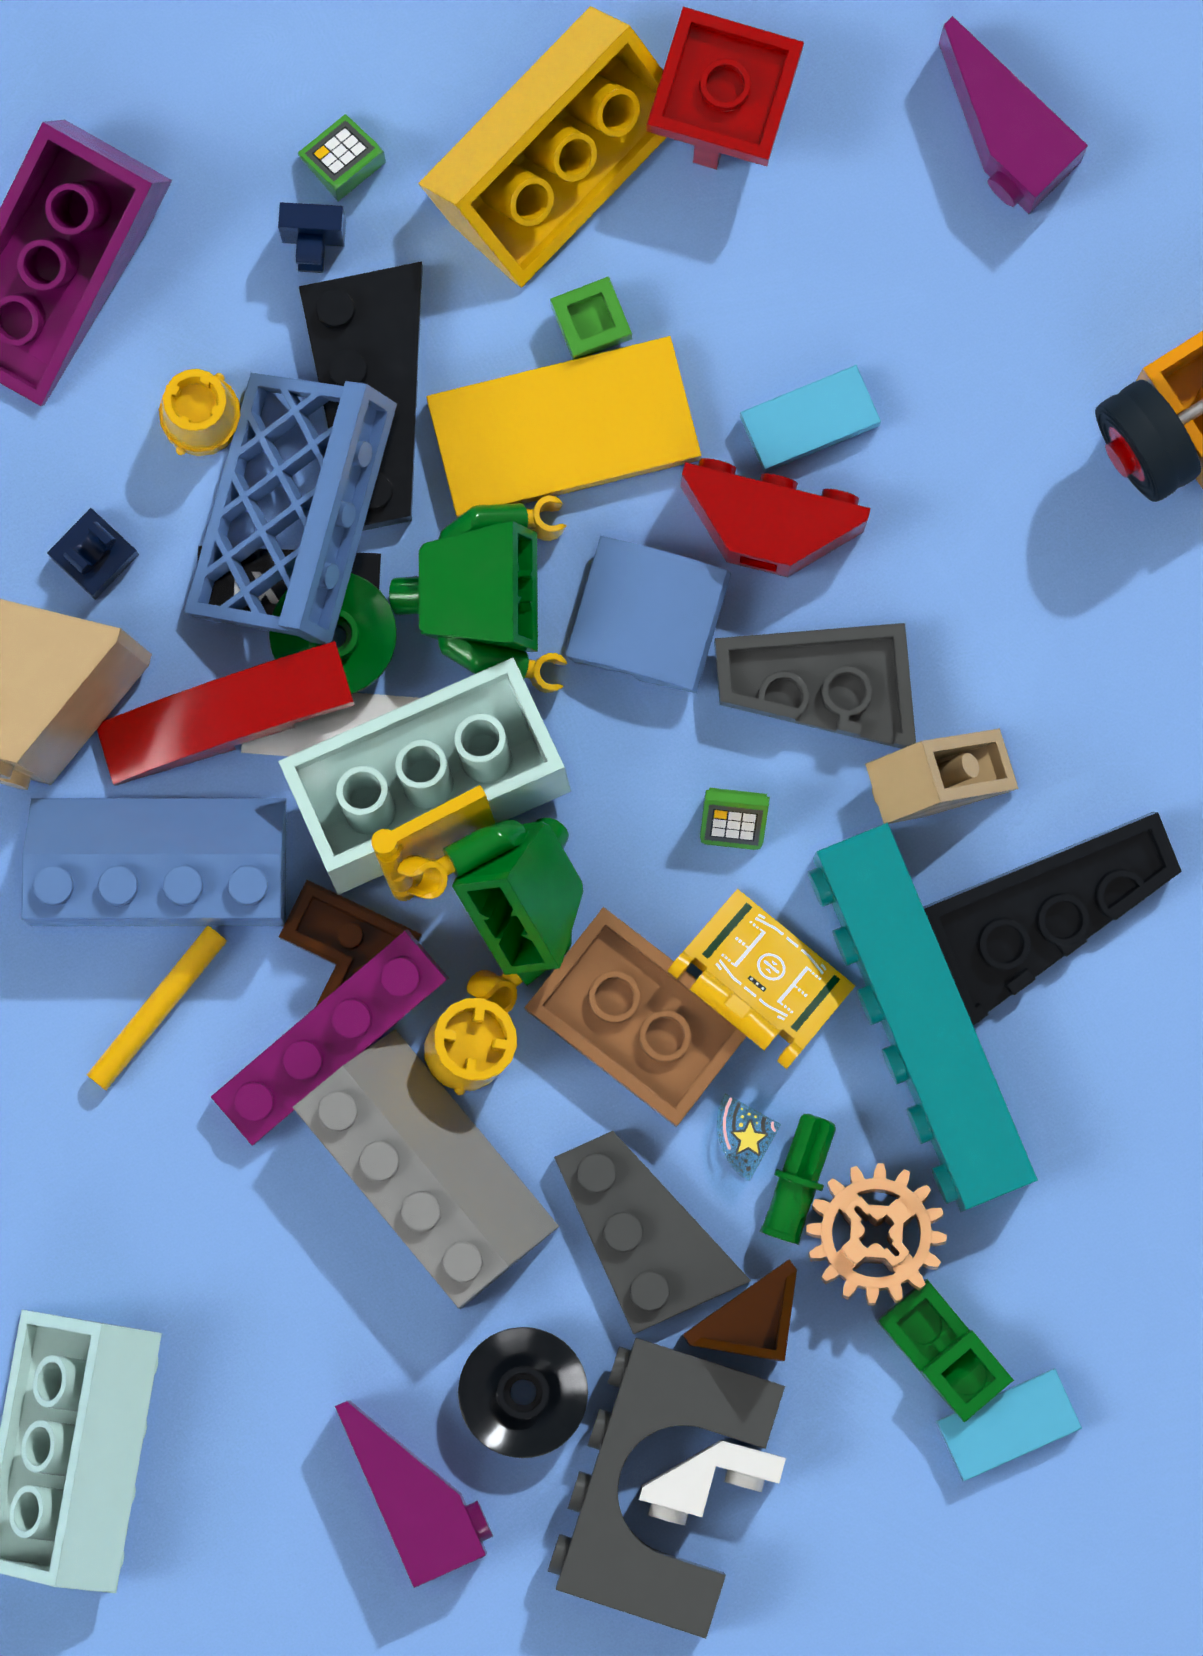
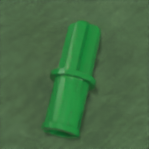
[760,1114,836,1245]

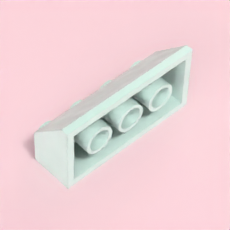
[278,658,571,895]
[0,1310,162,1593]

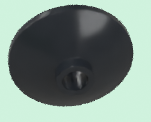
[458,1327,588,1458]

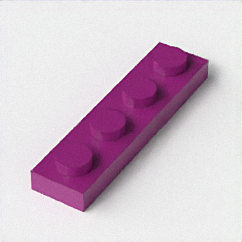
[211,929,449,1146]

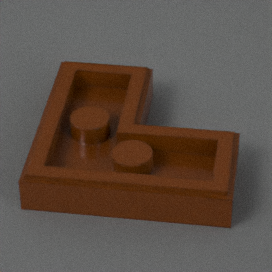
[279,880,422,1050]

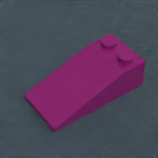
[0,119,172,406]

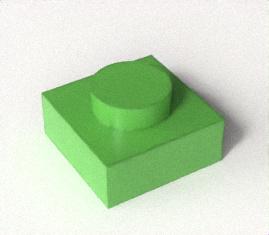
[550,276,632,360]

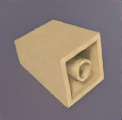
[0,599,152,790]

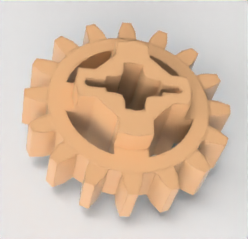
[806,1163,947,1306]

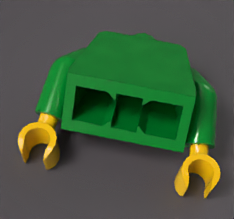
[389,495,567,693]
[397,818,583,1013]

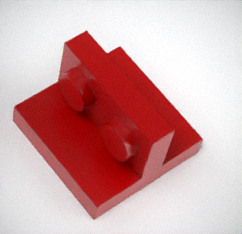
[646,7,804,170]

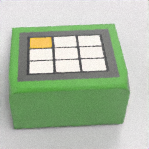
[298,114,386,201]
[700,788,770,850]

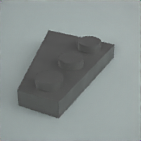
[714,623,916,749]
[554,1131,751,1334]

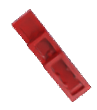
[97,641,355,786]

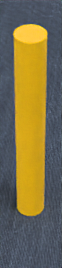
[86,925,227,1091]

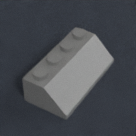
[292,1029,559,1309]

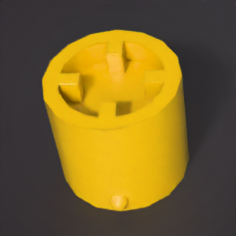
[424,998,517,1095]

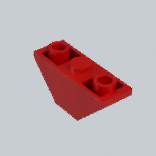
[681,458,871,577]

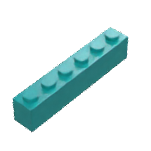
[808,822,1038,1212]

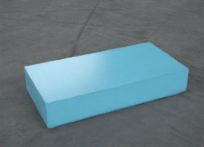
[740,365,881,473]
[936,1369,1082,1481]

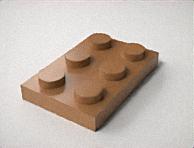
[524,907,747,1127]

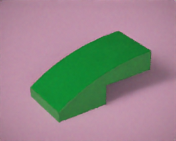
[876,1279,1014,1422]

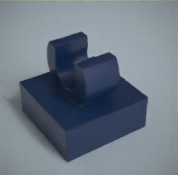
[278,202,346,273]
[47,508,139,600]

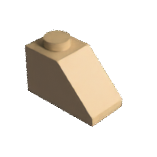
[865,728,1019,824]

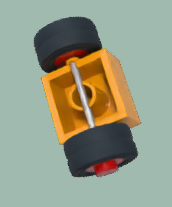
[1095,331,1203,502]

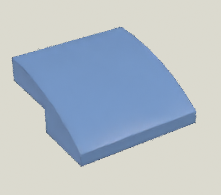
[565,536,731,694]

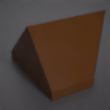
[682,1259,797,1361]

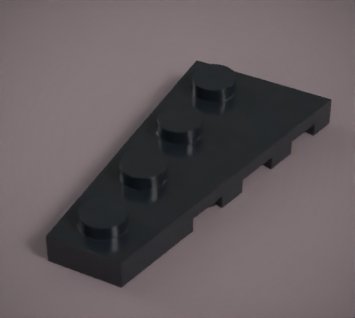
[299,261,423,531]
[923,812,1182,1025]

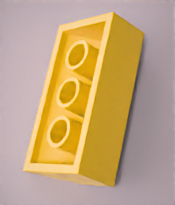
[418,6,667,288]

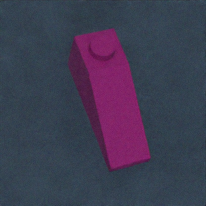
[939,16,1088,214]
[335,1401,493,1588]

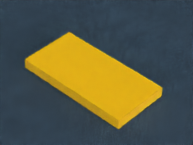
[426,336,702,518]

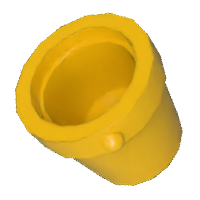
[159,369,241,456]

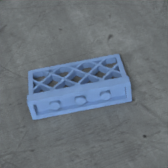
[184,373,397,644]

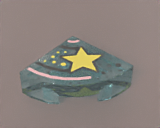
[717,1093,781,1181]

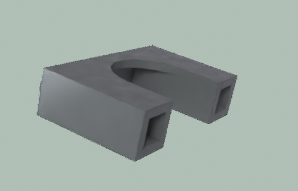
[548,1338,785,1639]

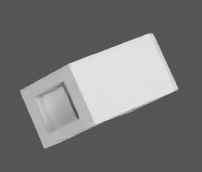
[638,1440,786,1526]

